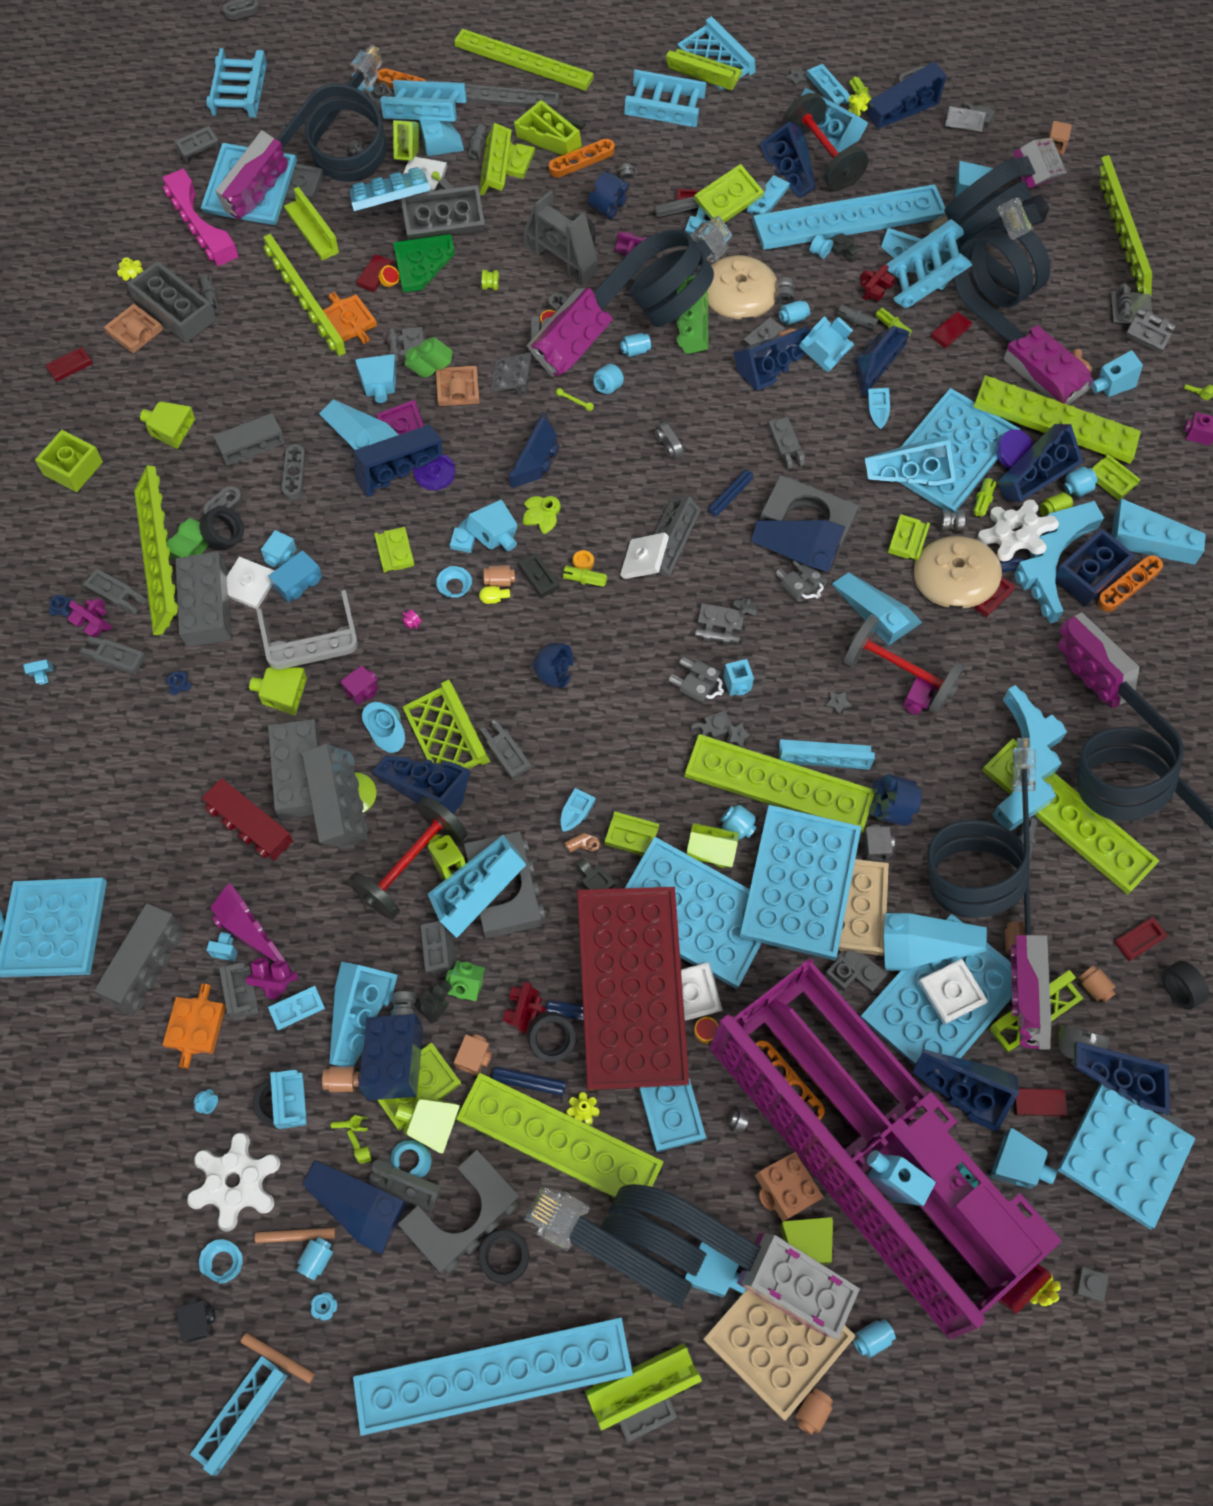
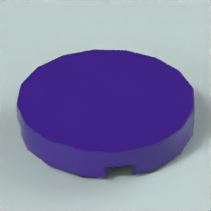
[996,429,1033,470]
[414,454,456,490]

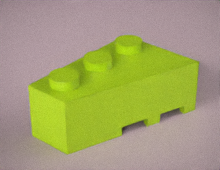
[514,100,582,155]

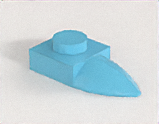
[867,388,890,429]
[450,517,476,553]
[561,788,596,832]

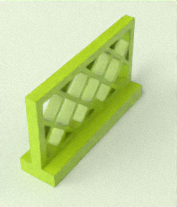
[403,680,490,769]

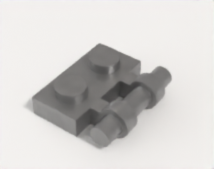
[1125,308,1176,354]
[387,327,424,366]
[695,603,745,645]

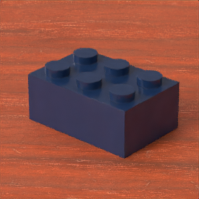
[1055,528,1136,606]
[359,1014,423,1100]

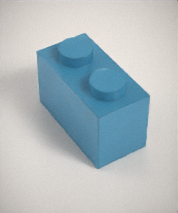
[268,550,322,603]

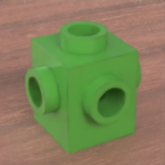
[446,961,485,1001]

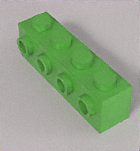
[677,275,709,354]

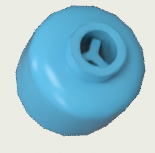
[593,364,624,394]
[1063,466,1098,498]
[720,805,756,840]

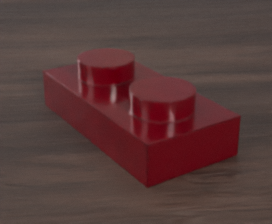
[973,577,1016,618]

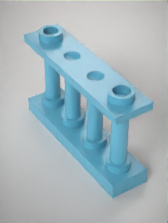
[207,48,267,117]
[625,70,707,127]
[380,80,467,122]
[886,219,972,308]

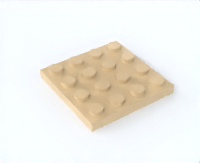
[838,859,889,956]
[703,1290,856,1421]

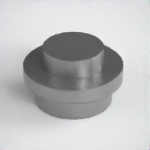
[616,163,635,180]
[728,1107,749,1133]

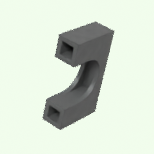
[760,475,859,555]
[464,831,545,939]
[398,1150,520,1275]

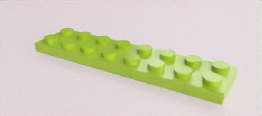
[1099,155,1152,296]
[973,375,1141,464]
[134,465,178,635]
[684,734,874,834]
[982,739,1160,895]
[456,1073,664,1198]

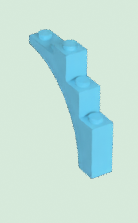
[1014,501,1104,623]
[992,685,1067,831]

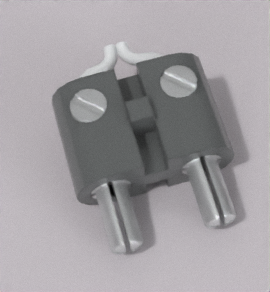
[776,560,827,602]
[669,657,724,704]

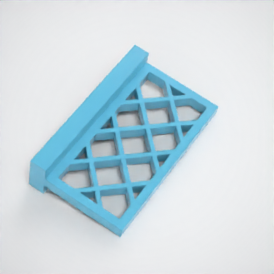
[677,16,756,90]

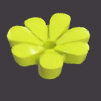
[848,93,869,117]
[117,258,144,281]
[566,1092,600,1125]
[1030,1274,1061,1306]

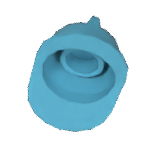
[362,702,405,753]

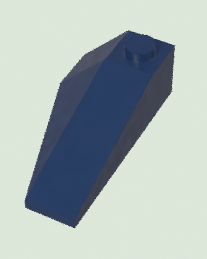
[751,520,846,572]
[1074,1042,1170,1116]
[913,1049,1019,1132]

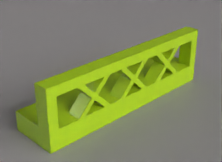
[666,49,742,90]
[479,123,512,195]
[284,187,339,260]
[989,970,1084,1053]
[585,1343,702,1431]

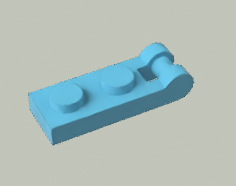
[806,64,850,106]
[747,175,790,215]

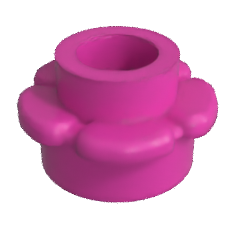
[401,609,422,629]

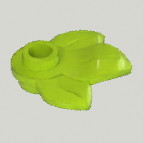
[523,496,561,534]

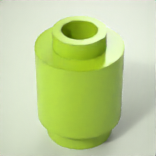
[1039,492,1073,517]

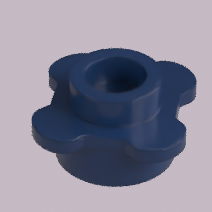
[48,595,73,617]
[165,671,191,695]

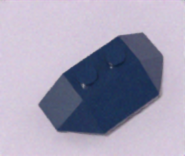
[855,325,910,396]
[509,412,559,488]

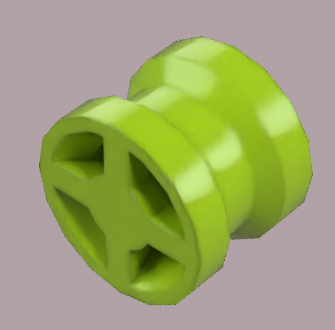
[482,270,499,291]

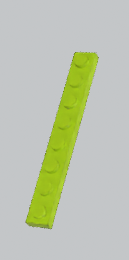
[454,29,593,91]
[263,234,346,356]

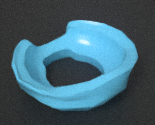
[436,566,472,598]
[390,1140,432,1178]
[199,1239,243,1284]

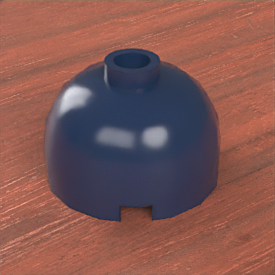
[533,643,574,688]

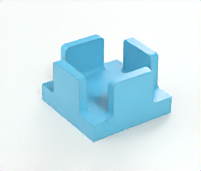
[799,316,854,372]

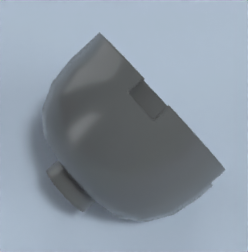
[1057,1025,1110,1065]

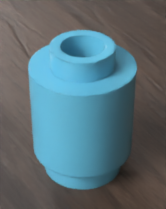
[779,300,810,325]
[620,333,651,357]
[296,1237,333,1281]
[853,1319,896,1358]

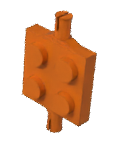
[323,292,377,344]
[163,984,226,1069]

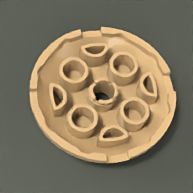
[707,255,777,319]
[914,536,1002,608]

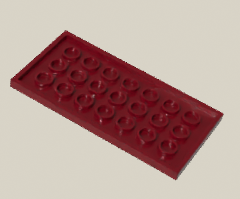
[577,887,689,1091]

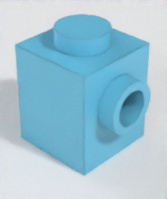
[261,530,297,567]
[723,659,754,696]

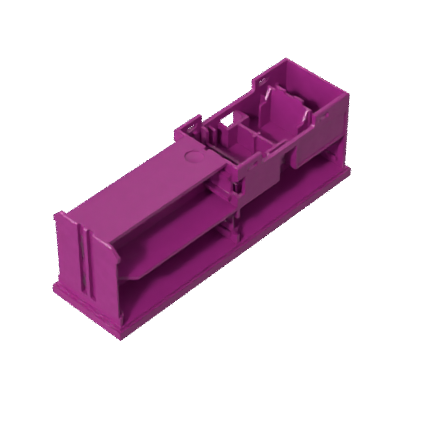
[709,959,1062,1340]

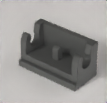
[175,126,219,164]
[421,921,456,976]
[219,963,259,1020]

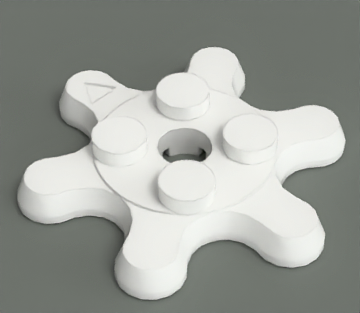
[977,500,1059,561]
[187,1132,280,1232]

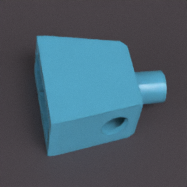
[955,161,994,197]
[1091,350,1143,397]
[356,354,397,403]
[466,500,517,551]
[990,1128,1057,1189]
[867,1150,936,1206]
[685,1242,746,1297]

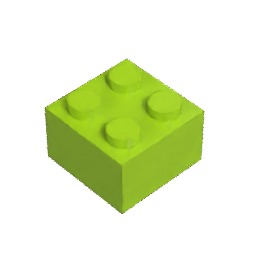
[35,430,103,492]

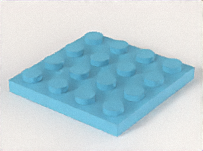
[201,143,297,225]
[350,167,430,211]
[0,878,107,977]
[1057,1083,1196,1229]

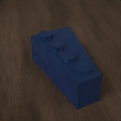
[866,61,947,129]
[354,424,442,498]
[998,424,1083,502]

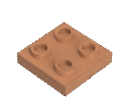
[104,304,163,354]
[436,366,480,406]
[755,1152,824,1221]

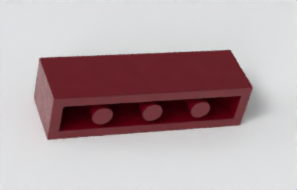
[202,778,293,862]

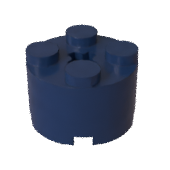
[588,171,630,220]
[869,774,922,826]

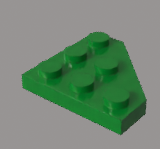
[393,234,455,293]

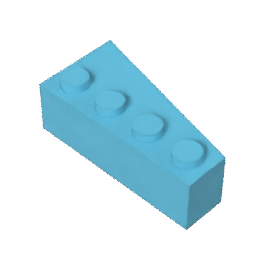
[1111,499,1206,564]
[428,835,526,938]

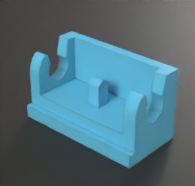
[268,986,325,1030]
[270,1070,307,1129]

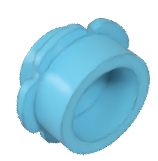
[194,1089,218,1114]
[311,1292,337,1321]

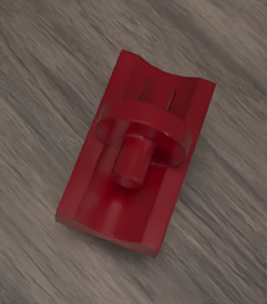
[860,264,895,301]
[503,982,547,1033]

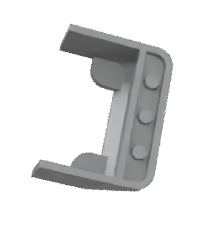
[256,590,358,669]

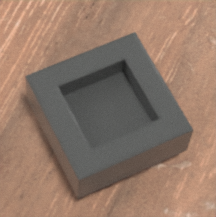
[1075,1267,1109,1303]

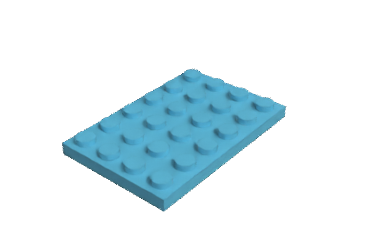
[897,388,1020,512]
[739,805,861,961]
[625,837,761,989]
[860,914,1012,1066]

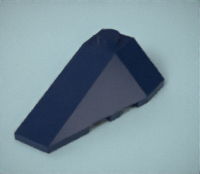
[759,121,816,198]
[733,327,810,390]
[371,756,470,814]
[302,1161,407,1254]

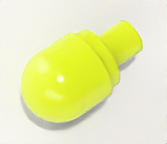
[479,586,510,604]

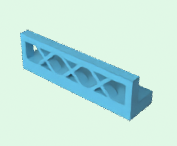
[779,739,875,770]
[190,1356,288,1476]

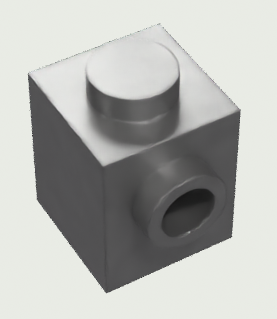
[863,824,895,861]

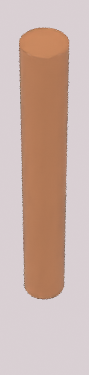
[255,1228,336,1243]
[241,1333,315,1384]

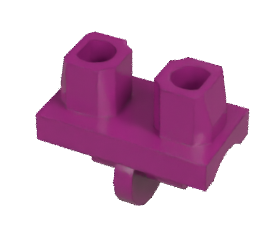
[615,231,648,261]
[67,598,112,638]
[246,958,298,999]

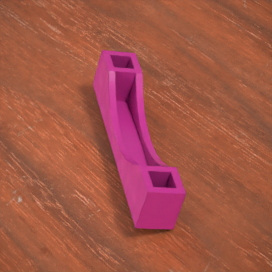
[162,168,238,266]

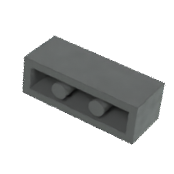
[213,413,285,466]

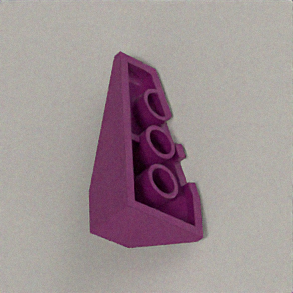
[210,883,292,971]

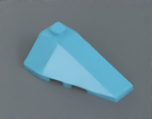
[801,88,868,153]
[418,120,464,156]
[881,228,953,290]
[319,399,398,450]
[865,436,956,486]
[832,572,922,646]
[884,913,987,971]
[329,962,398,1066]

